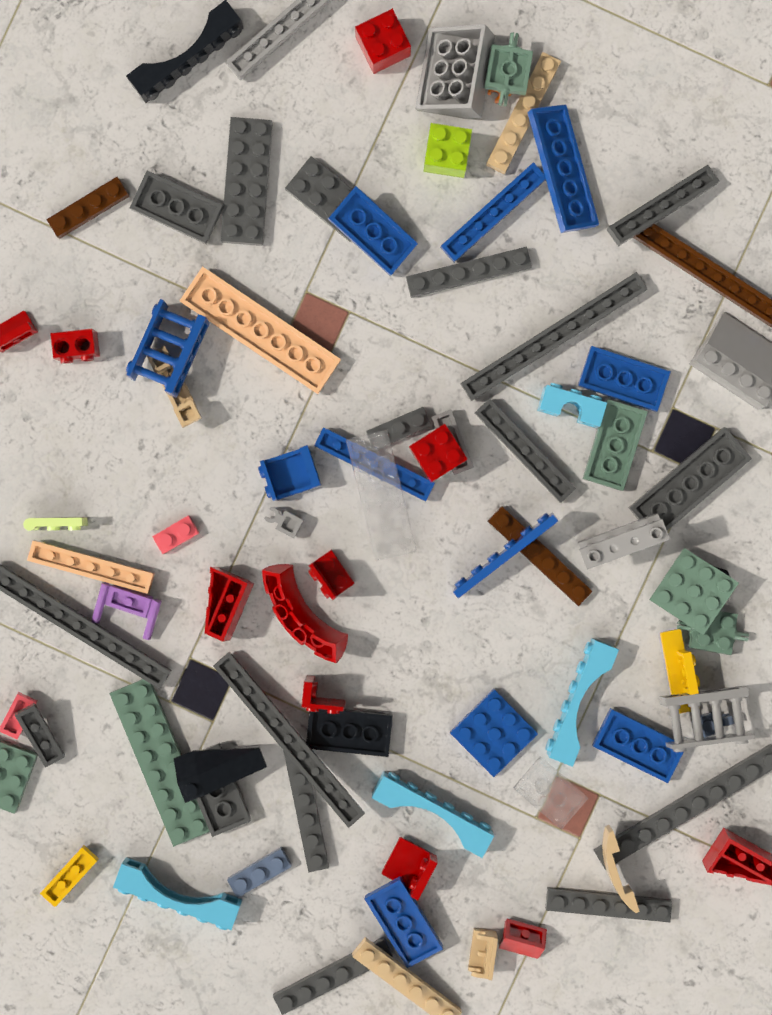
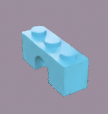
[537,383,607,428]

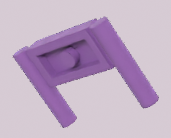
[91,582,162,640]

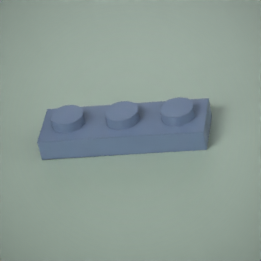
[227,847,292,898]

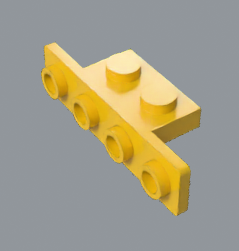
[660,629,700,714]

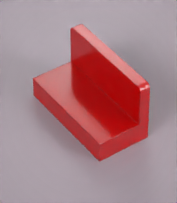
[0,311,38,352]
[499,918,547,959]

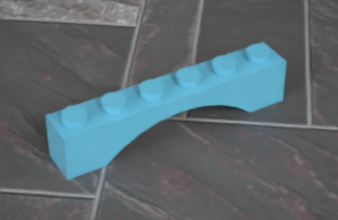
[545,638,619,767]
[372,771,494,858]
[113,857,243,930]

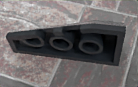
[174,747,267,803]

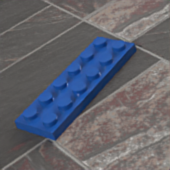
[527,104,599,233]

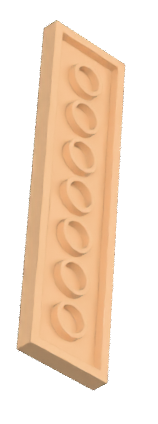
[180,266,341,394]

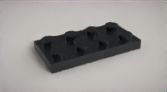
[306,709,393,757]

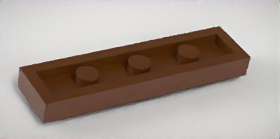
[46,177,130,239]

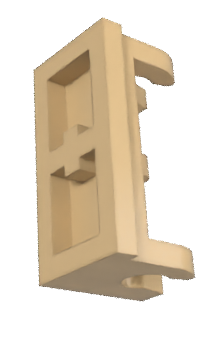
[468,928,498,980]

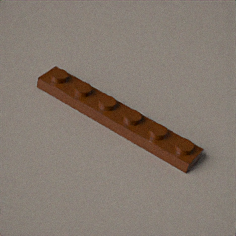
[487,506,593,606]

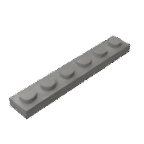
[226,0,332,81]

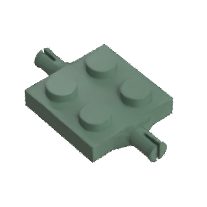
[484,32,533,106]
[677,611,749,655]

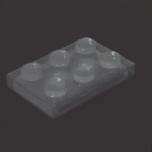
[513,756,589,830]

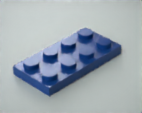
[328,186,418,276]
[577,346,670,412]
[592,708,684,783]
[364,876,443,968]

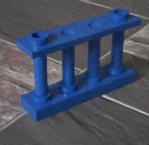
[126,299,210,398]

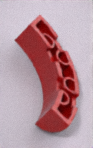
[262,564,348,663]

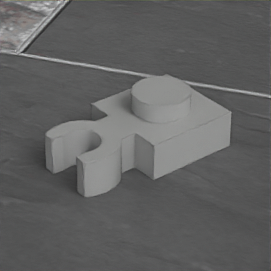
[264,507,304,538]

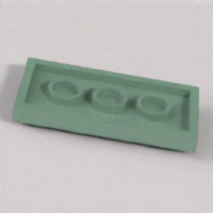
[582,399,648,491]

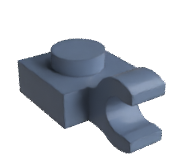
[701,712,734,737]

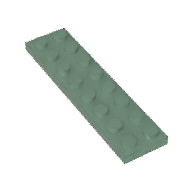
[109,679,210,847]

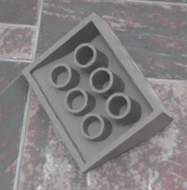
[415,24,495,118]
[689,312,772,409]

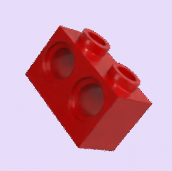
[50,329,100,364]

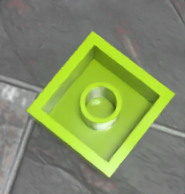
[423,123,472,178]

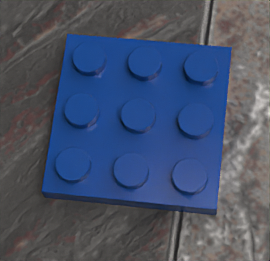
[450,688,538,777]

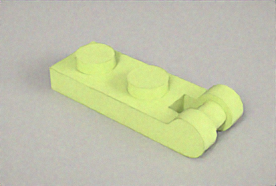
[23,517,88,531]

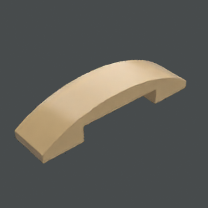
[146,346,202,428]
[602,825,640,913]

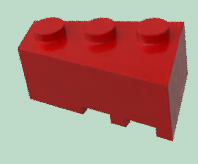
[204,567,254,642]
[702,827,772,886]

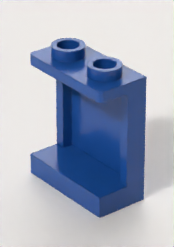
[258,445,322,501]

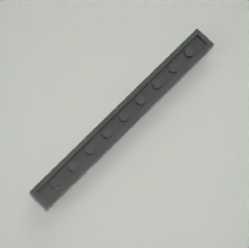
[460,272,648,401]
[0,564,172,689]
[213,652,365,828]
[593,744,772,870]

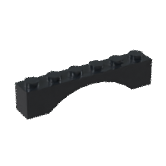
[126,0,244,104]

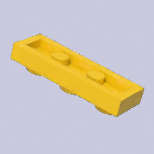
[40,845,99,907]

